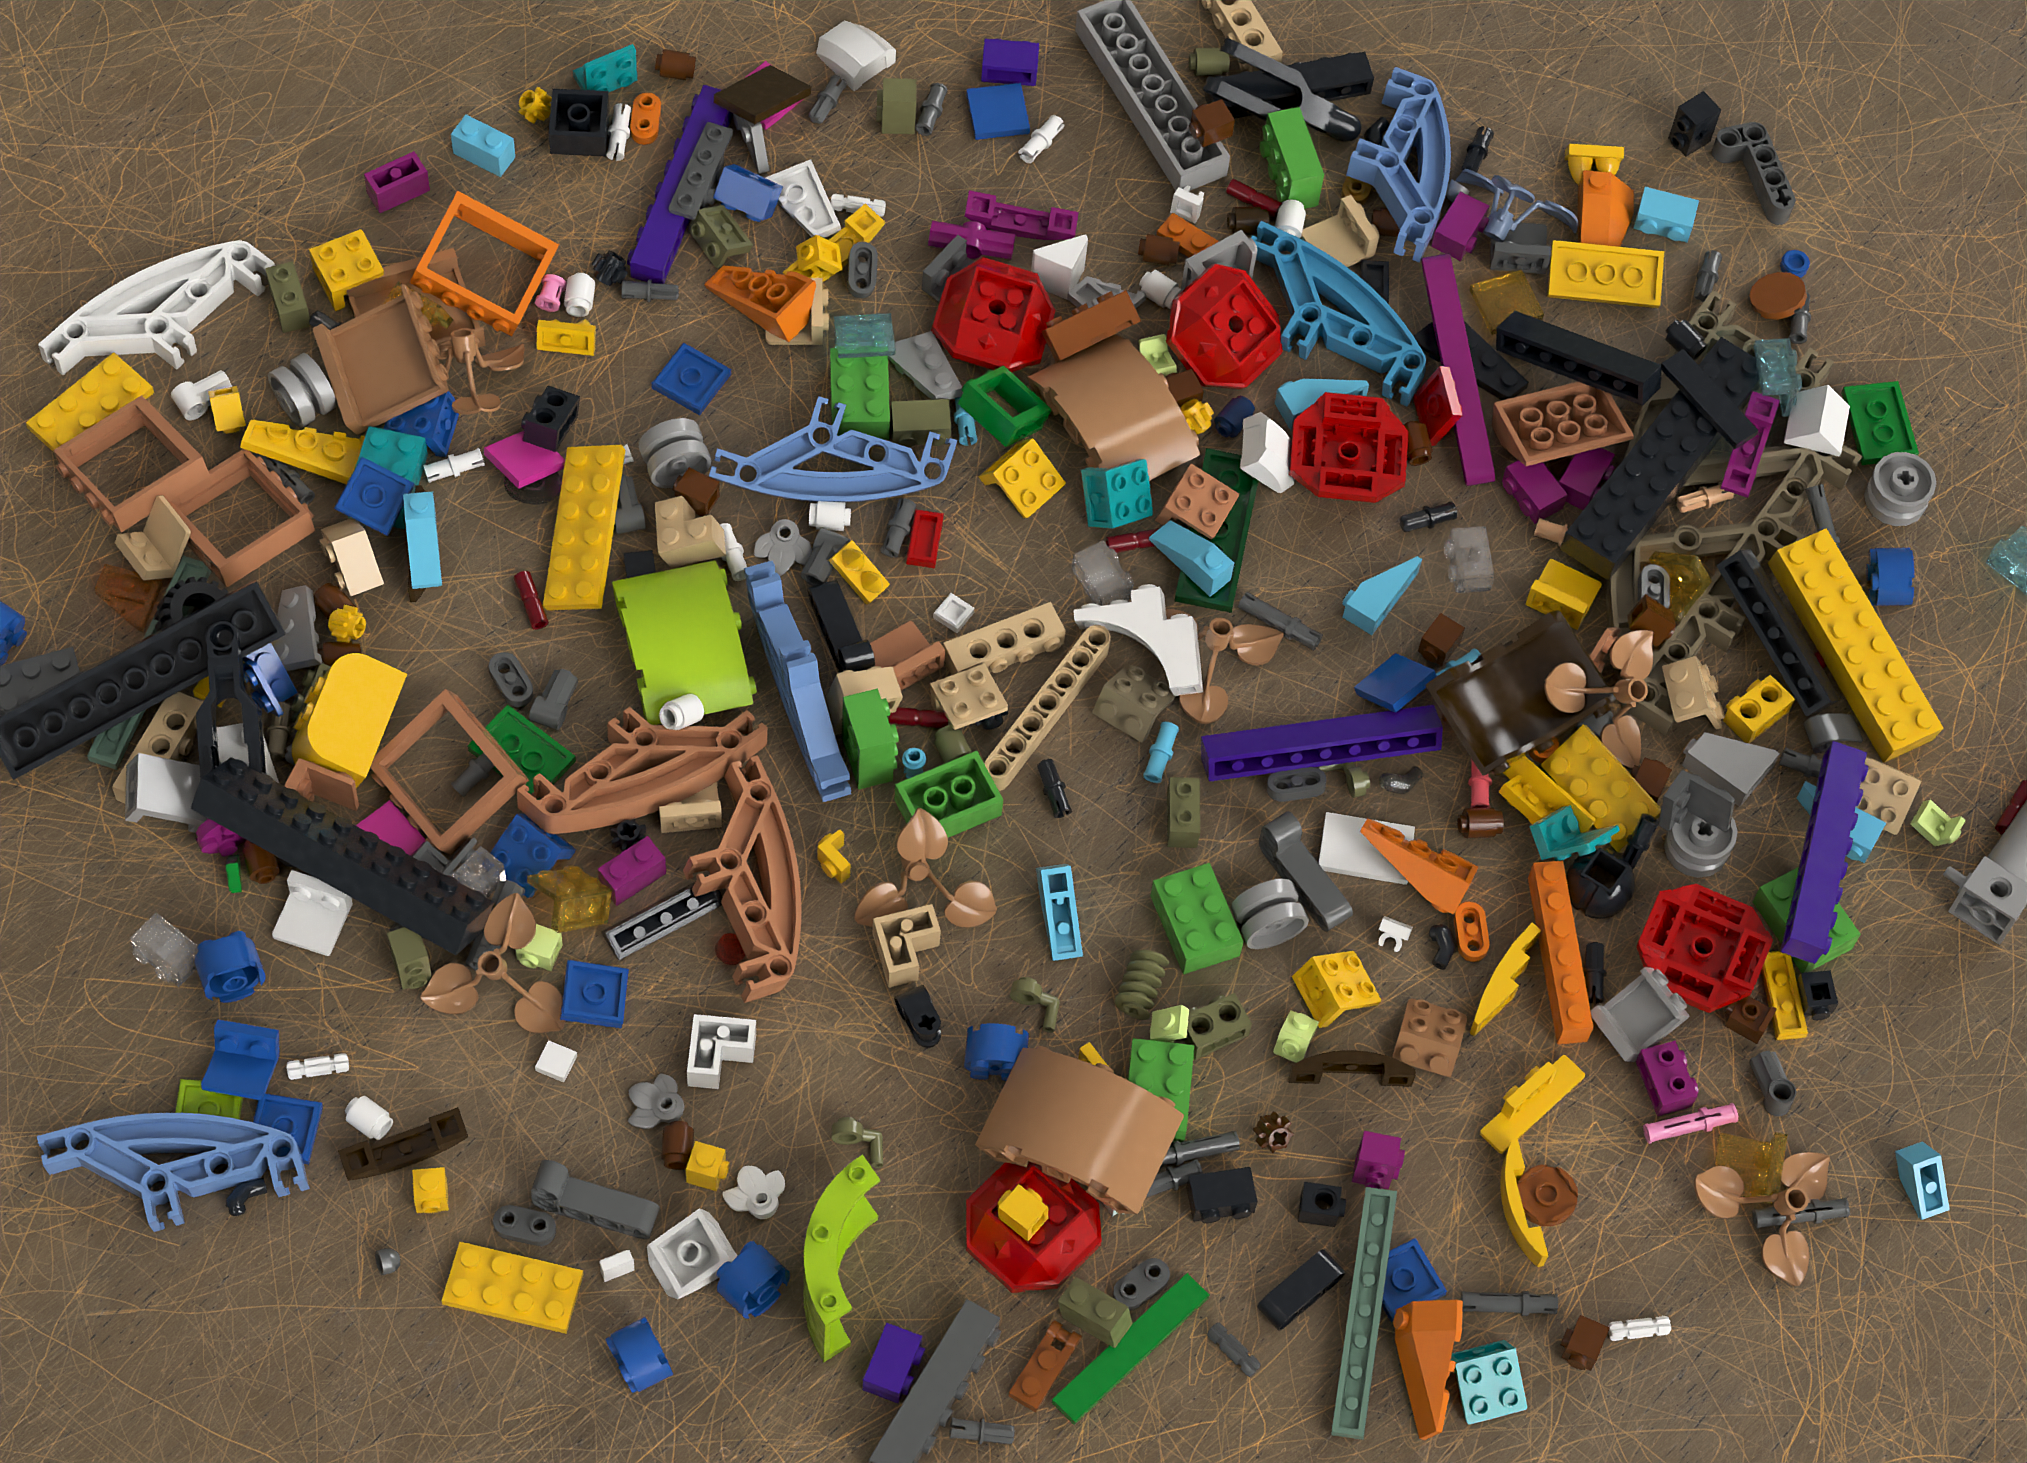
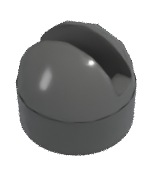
[375,1248,401,1275]

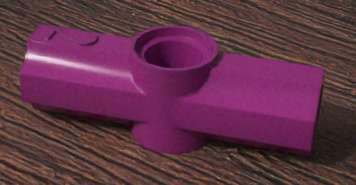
[928,221,1016,259]

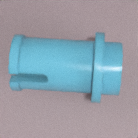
[902,748,926,779]

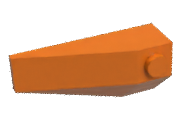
[1578,170,1634,247]
[704,265,816,342]
[1360,818,1479,915]
[1393,1300,1463,1440]

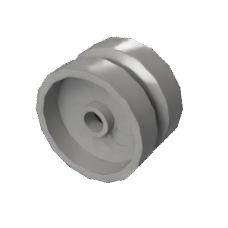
[268,353,338,428]
[638,418,711,488]
[1864,452,1936,526]
[1664,812,1738,878]
[1231,878,1309,949]

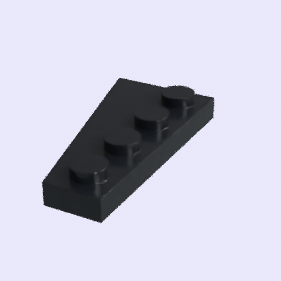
[1414,321,1529,400]

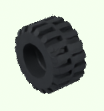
[154,577,229,632]

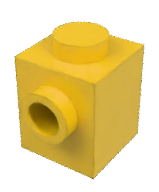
[208,386,246,434]
[686,1141,730,1191]
[412,1167,449,1213]
[998,1184,1048,1241]

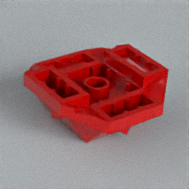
[931,257,1056,372]
[1166,264,1283,389]
[1289,392,1408,503]
[1636,884,1774,1013]
[966,1162,1102,1293]

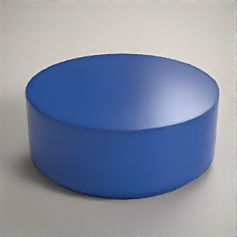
[1780,250,1810,278]

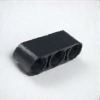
[1257,1249,1346,1331]

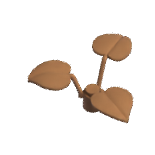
[445,328,525,415]
[1166,609,1284,724]
[1544,630,1653,769]
[854,808,997,928]
[420,893,566,1034]
[1694,1152,1830,1286]

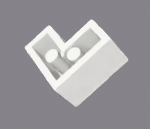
[687,1014,756,1089]

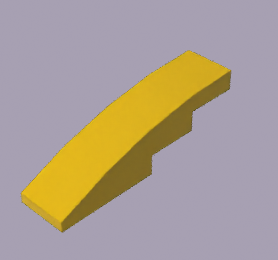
[1469,922,1541,1036]

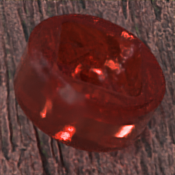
[715,933,746,965]

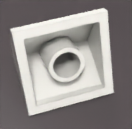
[1031,234,1088,300]
[1784,385,1850,456]

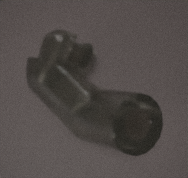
[1379,766,1424,794]

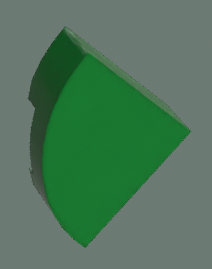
[226,854,242,893]

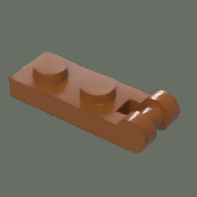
[1008,1320,1082,1413]

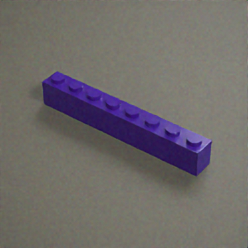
[627,85,734,284]
[1201,705,1443,782]
[1780,741,1868,964]

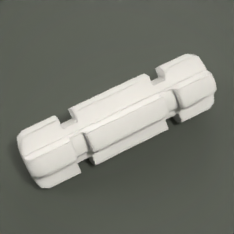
[831,194,886,217]
[287,1053,349,1080]
[1608,1316,1671,1341]

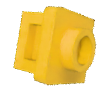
[817,829,851,884]

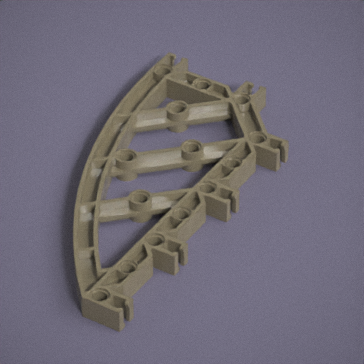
[1606,290,1862,736]

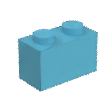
[451,115,515,177]
[1633,187,1699,242]

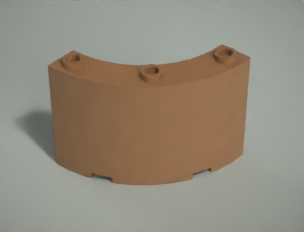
[1027,334,1201,481]
[975,1046,1184,1214]

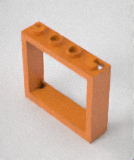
[409,191,559,337]

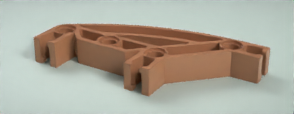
[517,707,768,834]
[683,755,801,1003]

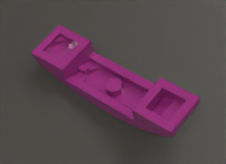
[964,190,1079,240]
[1720,391,1780,498]

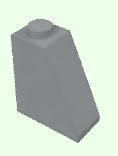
[1682,732,1780,807]

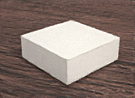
[933,593,975,633]
[535,1040,577,1082]
[600,1250,634,1282]

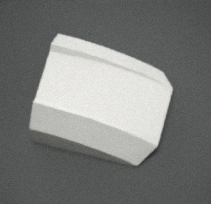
[816,20,896,91]
[1240,412,1295,493]
[647,1208,738,1299]

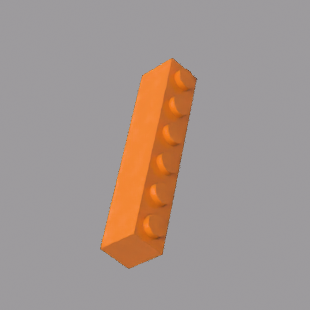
[1528,860,1593,1044]

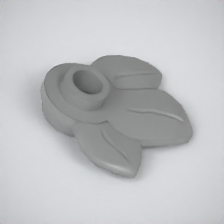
[754,519,812,576]
[628,1073,684,1129]

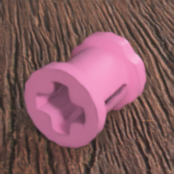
[535,274,567,312]

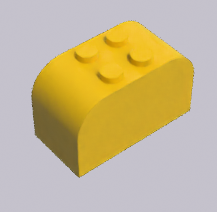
[291,653,407,788]

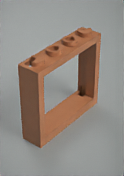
[53,395,210,533]
[169,449,315,587]
[370,689,529,855]

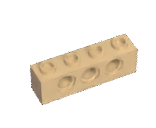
[1201,0,1283,72]
[943,602,1066,675]
[112,692,203,804]

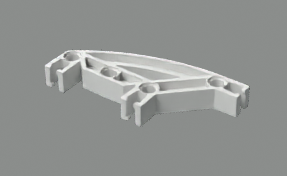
[38,240,275,376]

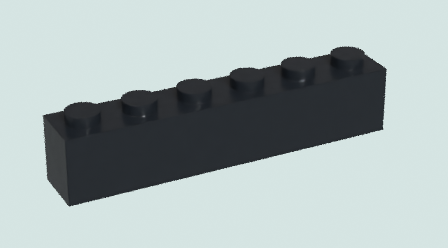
[1205,51,1374,119]
[1496,311,1662,406]
[1716,549,1841,717]

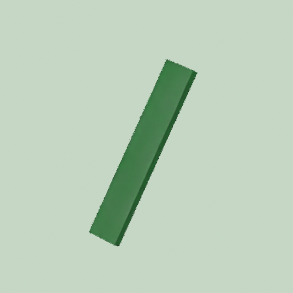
[1051,1273,1210,1425]

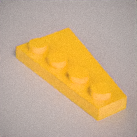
[240,419,365,484]

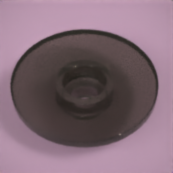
[504,472,562,505]

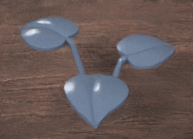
[1455,169,1579,242]

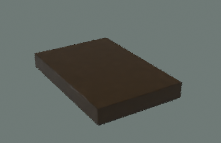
[714,65,812,125]

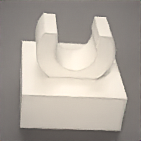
[1170,186,1204,224]
[1379,916,1413,952]

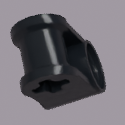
[894,985,941,1048]

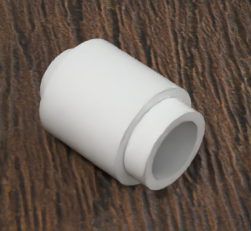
[1275,200,1306,238]
[1139,270,1183,309]
[564,273,595,317]
[809,501,851,531]
[659,693,704,730]
[345,1096,393,1140]

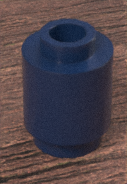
[1214,396,1255,438]

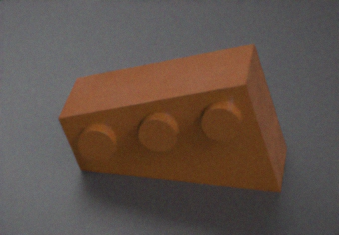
[1041,290,1141,362]

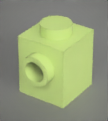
[515,924,563,971]

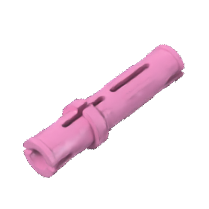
[1643,1103,1738,1144]

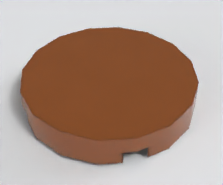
[1749,272,1807,320]
[1517,1164,1578,1226]

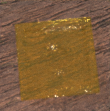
[1469,269,1544,335]

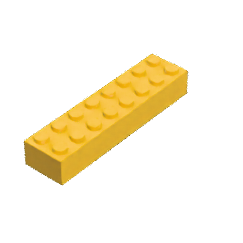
[1768,528,1944,763]

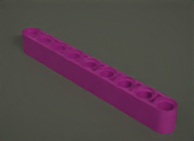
[1421,253,1495,487]

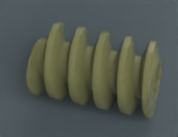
[1114,950,1169,1020]

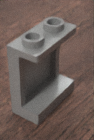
[1181,230,1257,290]
[125,753,208,833]
[1591,967,1690,1062]

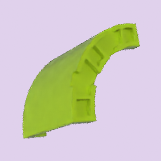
[612,560,757,725]
[803,1154,880,1362]

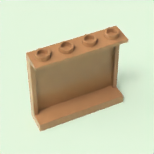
[347,248,486,359]
[312,284,449,435]

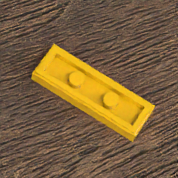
[1761,951,1808,1041]

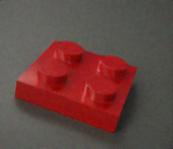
[1413,366,1463,446]

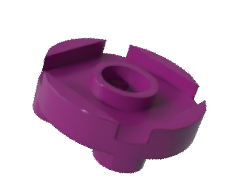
[195,819,247,857]

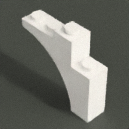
[1074,584,1203,696]

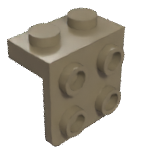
[1092,664,1176,743]

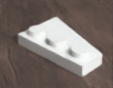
[766,159,841,238]

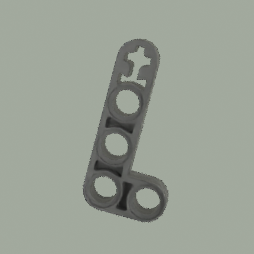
[1712,122,1796,225]
[1259,811,1353,932]
[531,1160,660,1239]

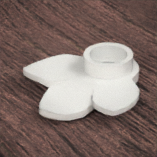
[723,1166,785,1219]

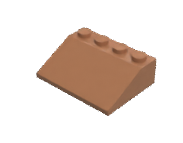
[1492,382,1634,466]

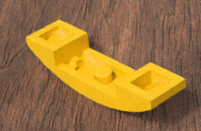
[782,203,885,283]
[1500,1139,1548,1267]

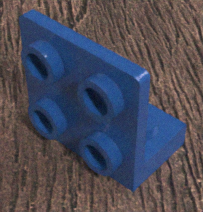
[383,391,459,457]
[242,643,298,717]
[485,813,577,898]
[201,1019,280,1100]

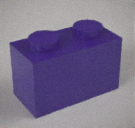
[981,38,1039,86]
[862,1323,926,1404]

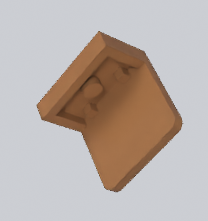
[1392,999,1467,1078]

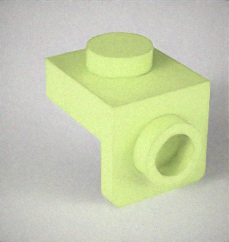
[1138,334,1177,376]
[1910,800,1965,847]
[1150,1005,1189,1043]
[1273,1010,1319,1063]

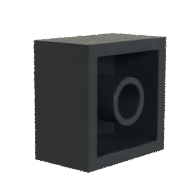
[549,89,610,157]

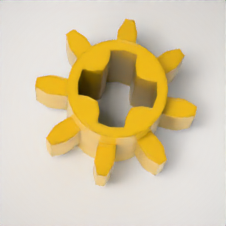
[518,87,552,124]
[1180,399,1214,434]
[328,605,366,643]

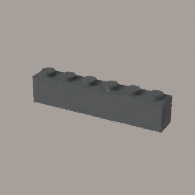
[869,1299,1002,1463]

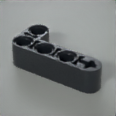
[807,579,875,673]

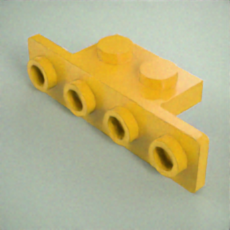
[1499,756,1596,833]
[1480,1055,1585,1154]

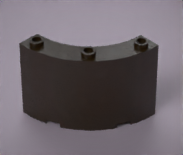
[1425,610,1617,776]

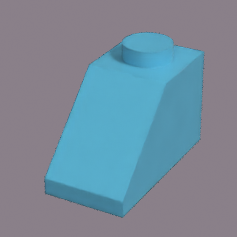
[1895,1141,1950,1220]

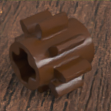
[1253,1111,1294,1153]

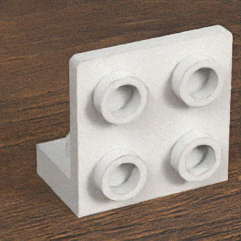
[272,870,353,956]

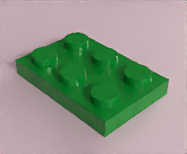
[1841,381,1919,465]
[467,704,576,800]

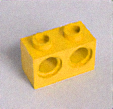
[1723,675,1795,744]

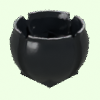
[1566,847,1635,919]

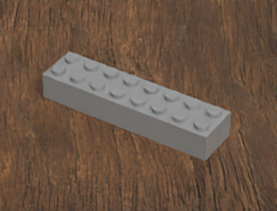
[1075,0,1230,191]

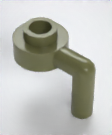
[1317,762,1370,798]
[1010,977,1060,1033]
[832,1117,883,1168]

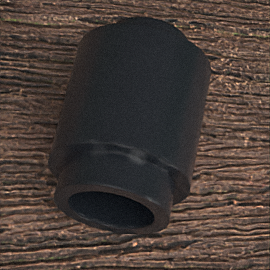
[1665,319,1708,360]

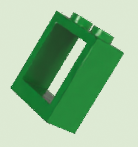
[958,366,1052,447]

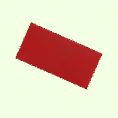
[906,509,944,568]

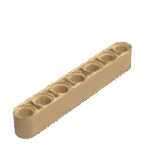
[984,625,1110,791]

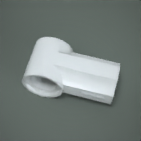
[171,370,232,421]

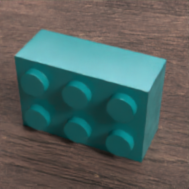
[348,426,428,529]

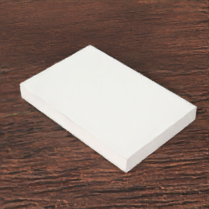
[1318,812,1415,885]

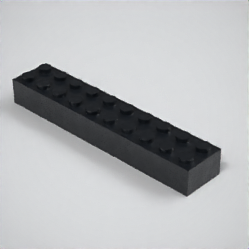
[1560,337,1769,581]
[0,579,286,780]
[191,757,494,955]

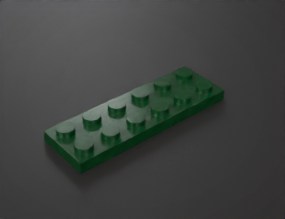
[1174,448,1259,613]

